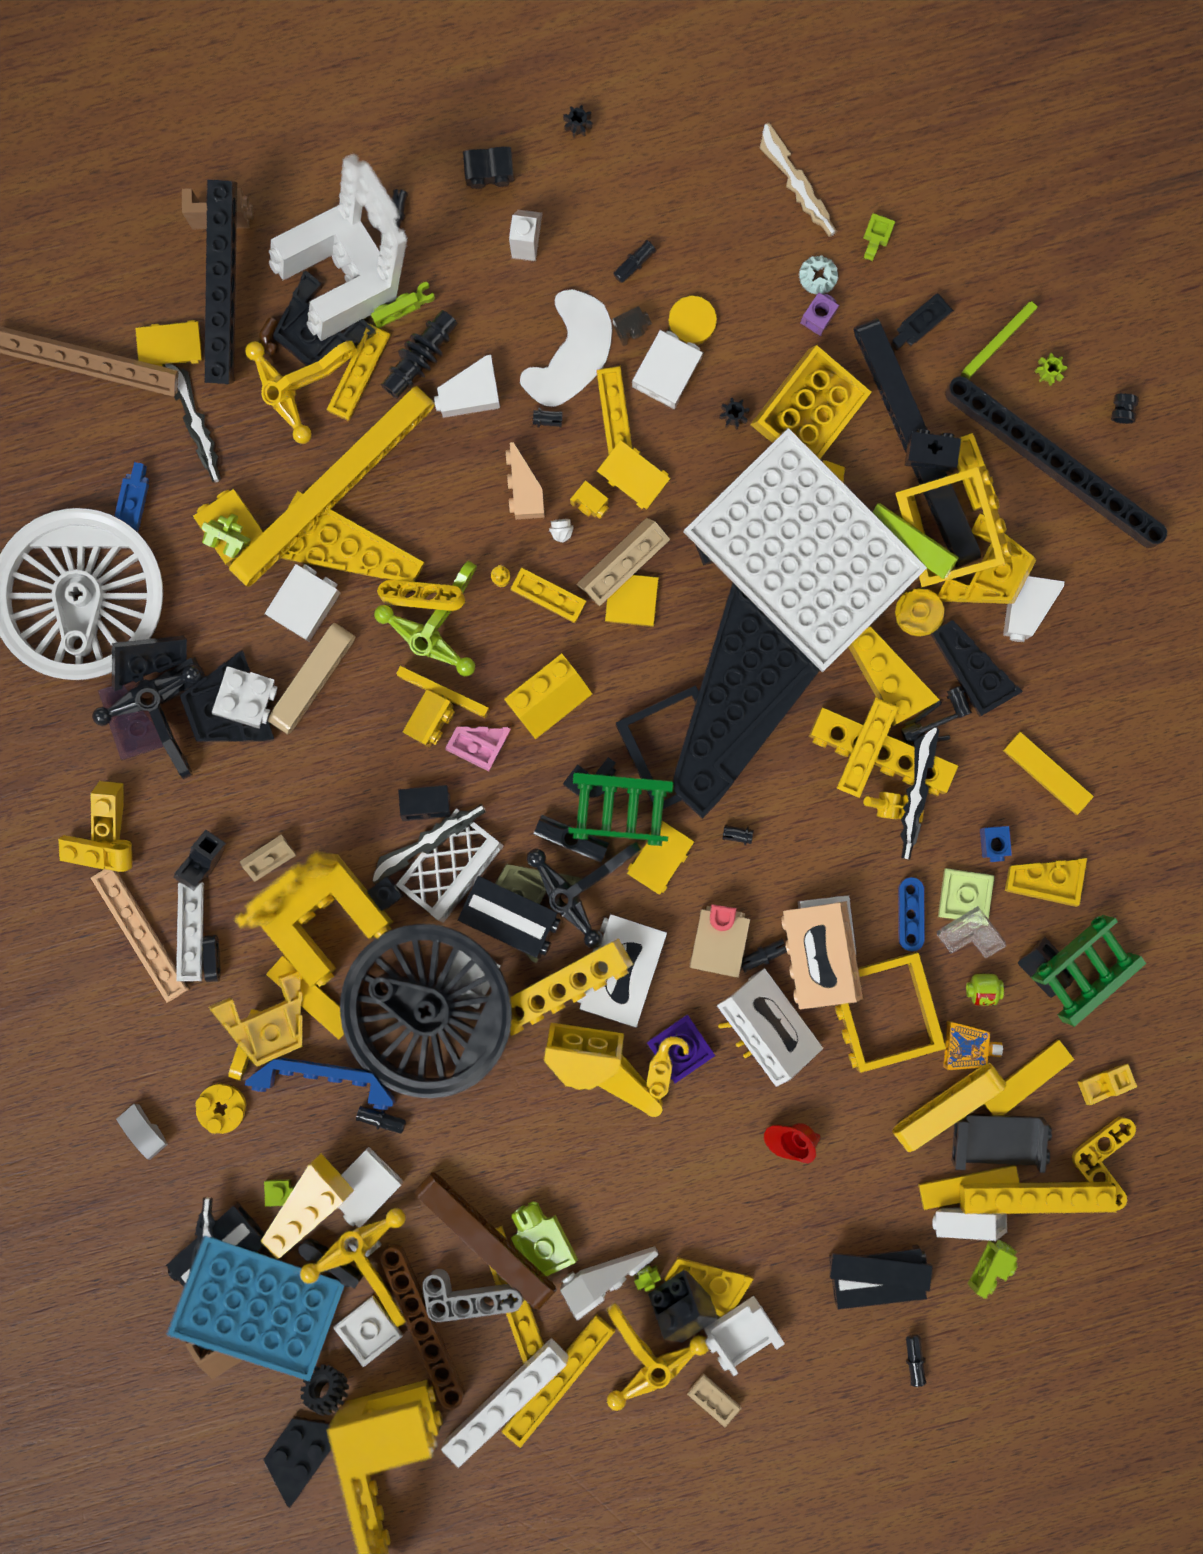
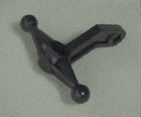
[92,664,202,780]
[527,841,642,948]

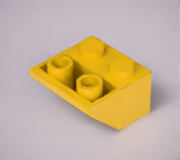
[403,690,455,748]

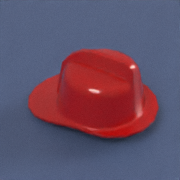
[764,1123,821,1164]

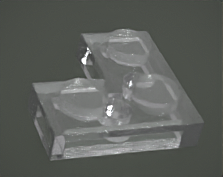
[937,906,1006,958]

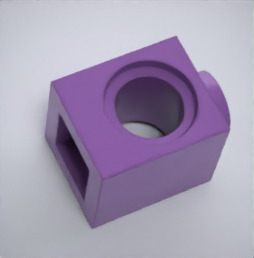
[801,292,839,336]

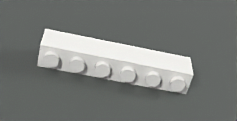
[441,1338,569,1468]

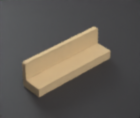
[577,518,670,606]

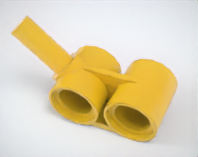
[863,792,924,823]

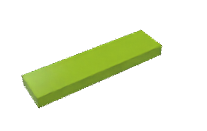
[961,301,1038,380]
[872,504,959,579]

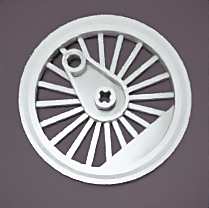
[0,508,163,680]

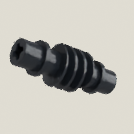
[381,310,458,399]

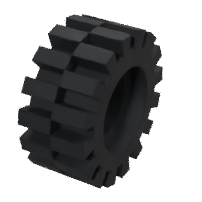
[300,1364,349,1416]

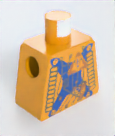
[943,1021,1003,1070]

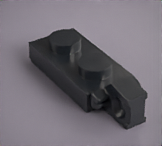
[891,293,953,351]

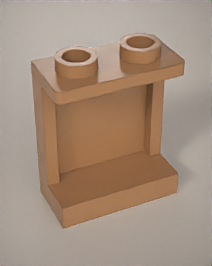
[182,188,254,229]

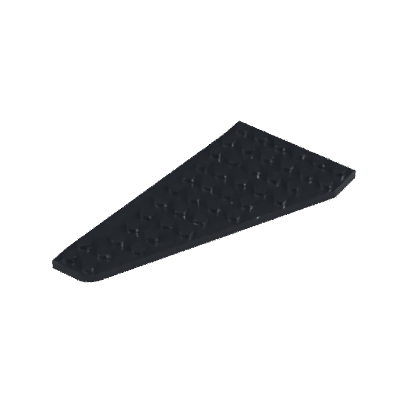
[673,582,820,819]

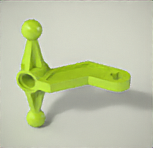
[374,560,477,676]

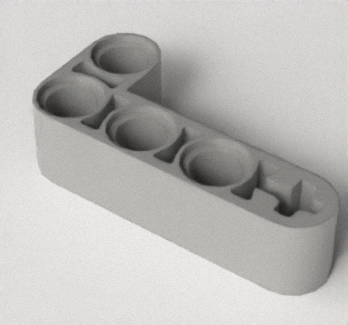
[423,1269,525,1322]

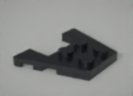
[273,270,376,366]
[180,650,275,742]

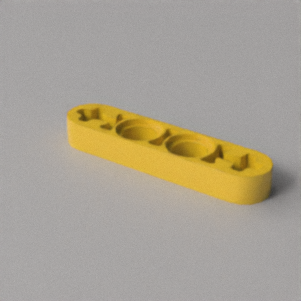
[377,580,465,611]

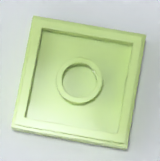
[938,868,994,924]

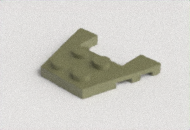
[495,864,581,963]

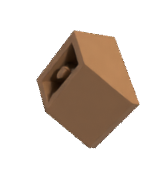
[185,1342,243,1380]

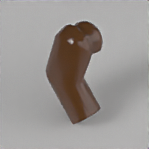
[259,318,278,356]

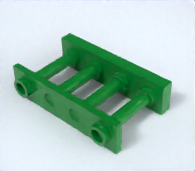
[569,773,673,846]
[1031,915,1146,1027]

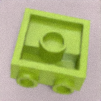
[968,1239,1017,1299]

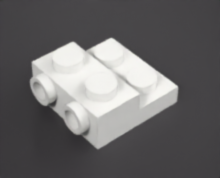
[212,666,278,729]

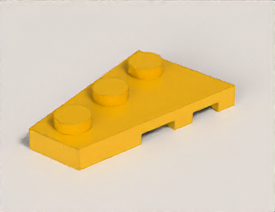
[1005,858,1087,907]
[664,1257,754,1317]

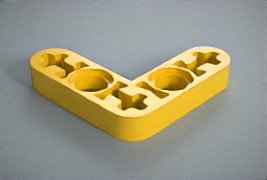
[1072,1117,1136,1210]

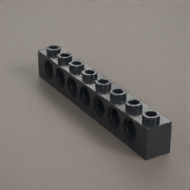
[204,179,237,384]

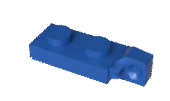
[114,462,149,532]

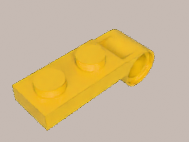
[58,835,133,872]

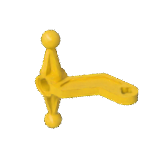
[245,341,357,444]
[300,1208,406,1327]
[606,1303,709,1411]

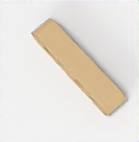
[267,623,355,735]

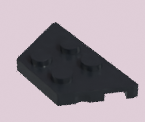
[263,1416,332,1508]

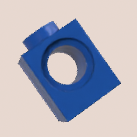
[980,826,1012,862]

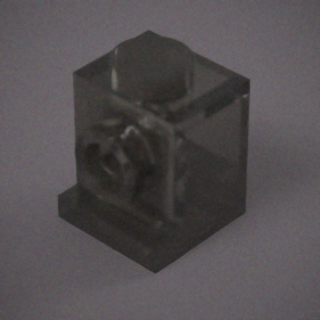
[613,306,652,347]

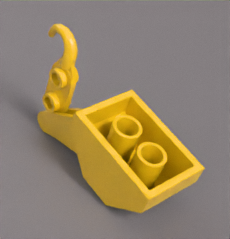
[544,1023,689,1117]

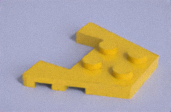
[938,514,1036,604]
[209,969,302,1066]

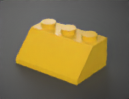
[504,654,593,740]

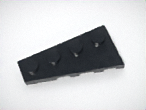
[931,620,1023,717]

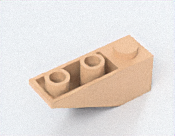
[506,442,545,519]

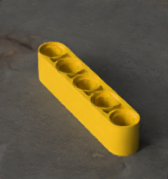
[892,1063,1006,1152]

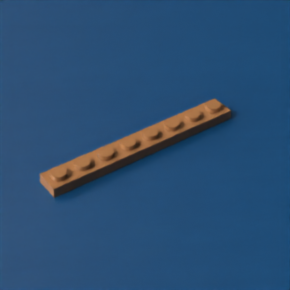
[0,326,179,396]

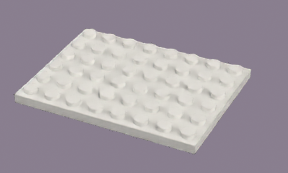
[683,428,927,672]

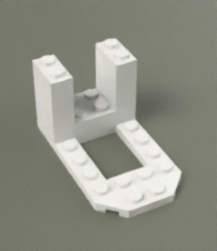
[269,154,407,341]

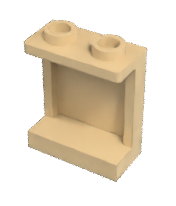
[689,906,750,978]

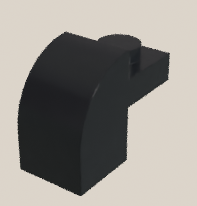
[563,757,617,799]
[173,830,226,891]

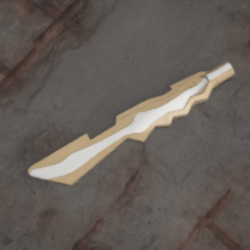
[760,123,837,237]

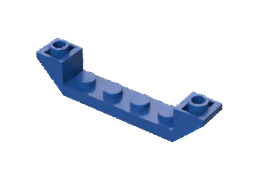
[245,1057,396,1110]

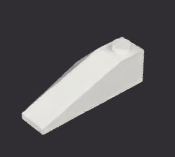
[560,1246,658,1320]

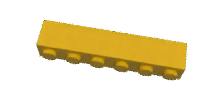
[960,1182,1116,1214]

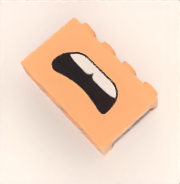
[782,901,863,1009]

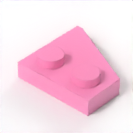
[446,727,511,772]

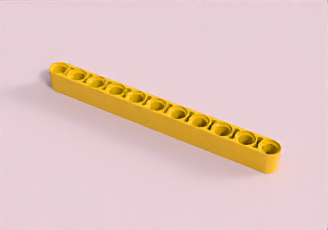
[229,386,435,587]

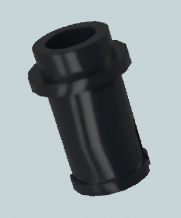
[532,408,563,428]
[947,686,972,718]
[722,825,754,846]

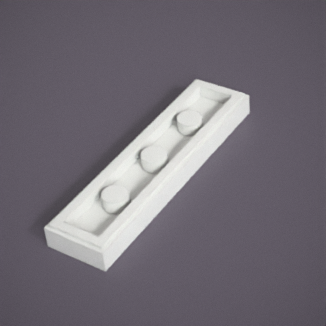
[176,883,204,981]

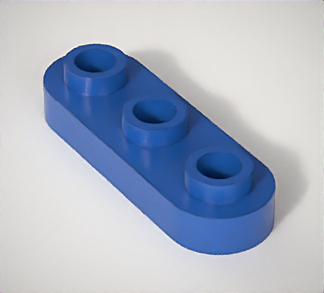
[898,877,925,951]

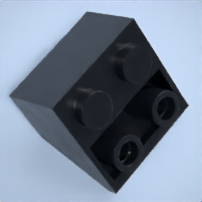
[648,1270,718,1342]

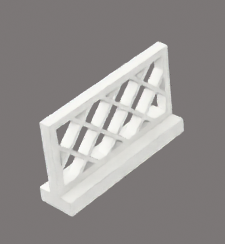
[396,808,504,923]

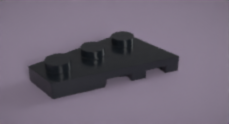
[112,635,187,692]

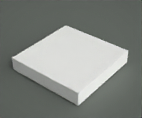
[333,1295,403,1367]

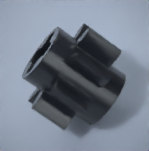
[563,105,592,138]
[719,398,750,430]

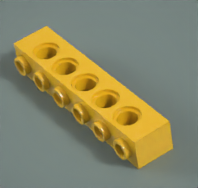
[808,708,958,796]
[510,938,633,1036]

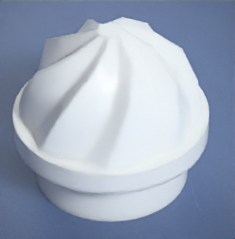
[549,519,574,542]

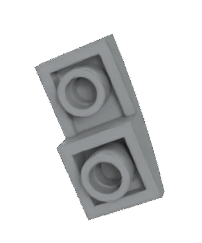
[116,1104,168,1160]

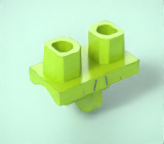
[201,514,251,558]

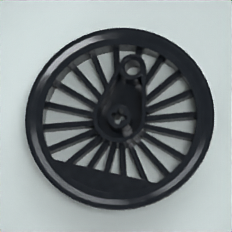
[340,924,512,1098]

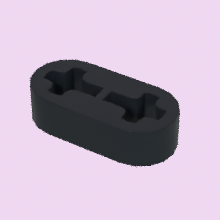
[203,935,221,982]

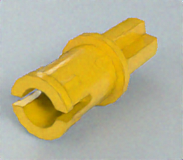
[491,565,510,587]

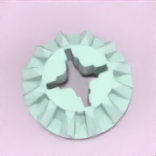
[799,255,838,294]

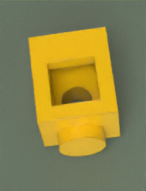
[570,480,609,519]

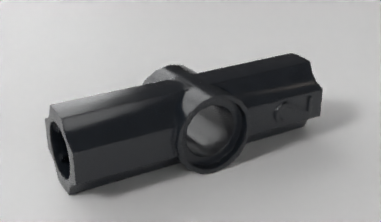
[534,815,609,863]

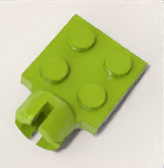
[511,1202,578,1276]

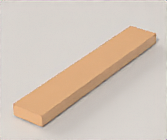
[91,869,189,1003]

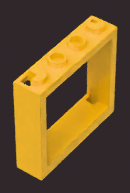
[896,466,1012,587]
[835,952,946,1073]

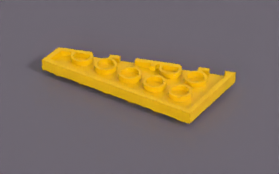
[280,491,425,582]

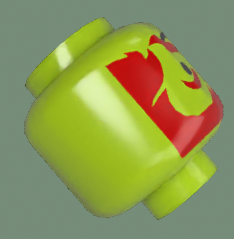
[966,974,1004,1006]

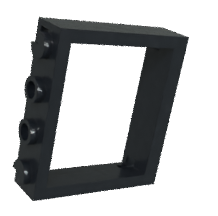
[615,685,699,809]

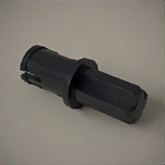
[613,240,656,283]
[356,1105,406,1134]
[906,1334,927,1387]

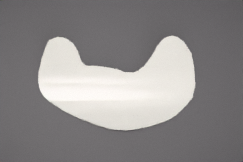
[520,290,612,407]

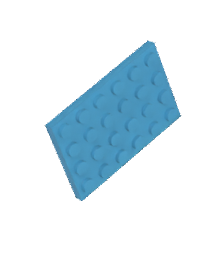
[166,1235,344,1381]

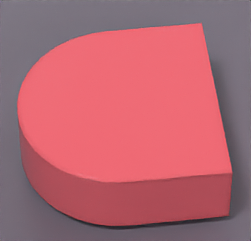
[710,905,736,931]

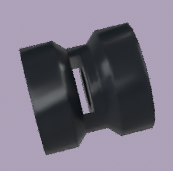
[1111,393,1139,424]

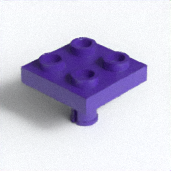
[647,1015,715,1083]

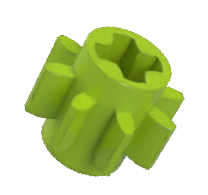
[1035,353,1067,386]

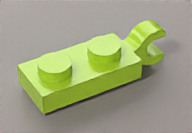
[371,282,435,328]

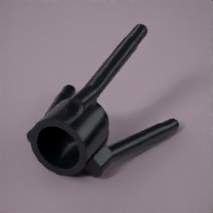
[901,701,959,745]

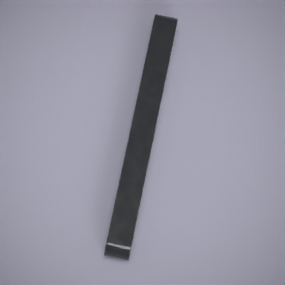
[853,318,981,568]
[945,377,1167,548]

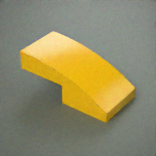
[1078,1064,1137,1105]

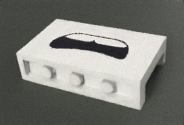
[577,914,667,1027]
[717,968,823,1087]

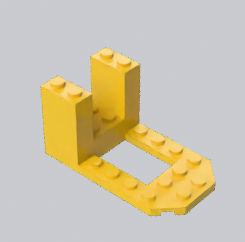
[235,852,393,987]
[328,1380,443,1554]

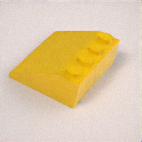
[750,345,871,459]

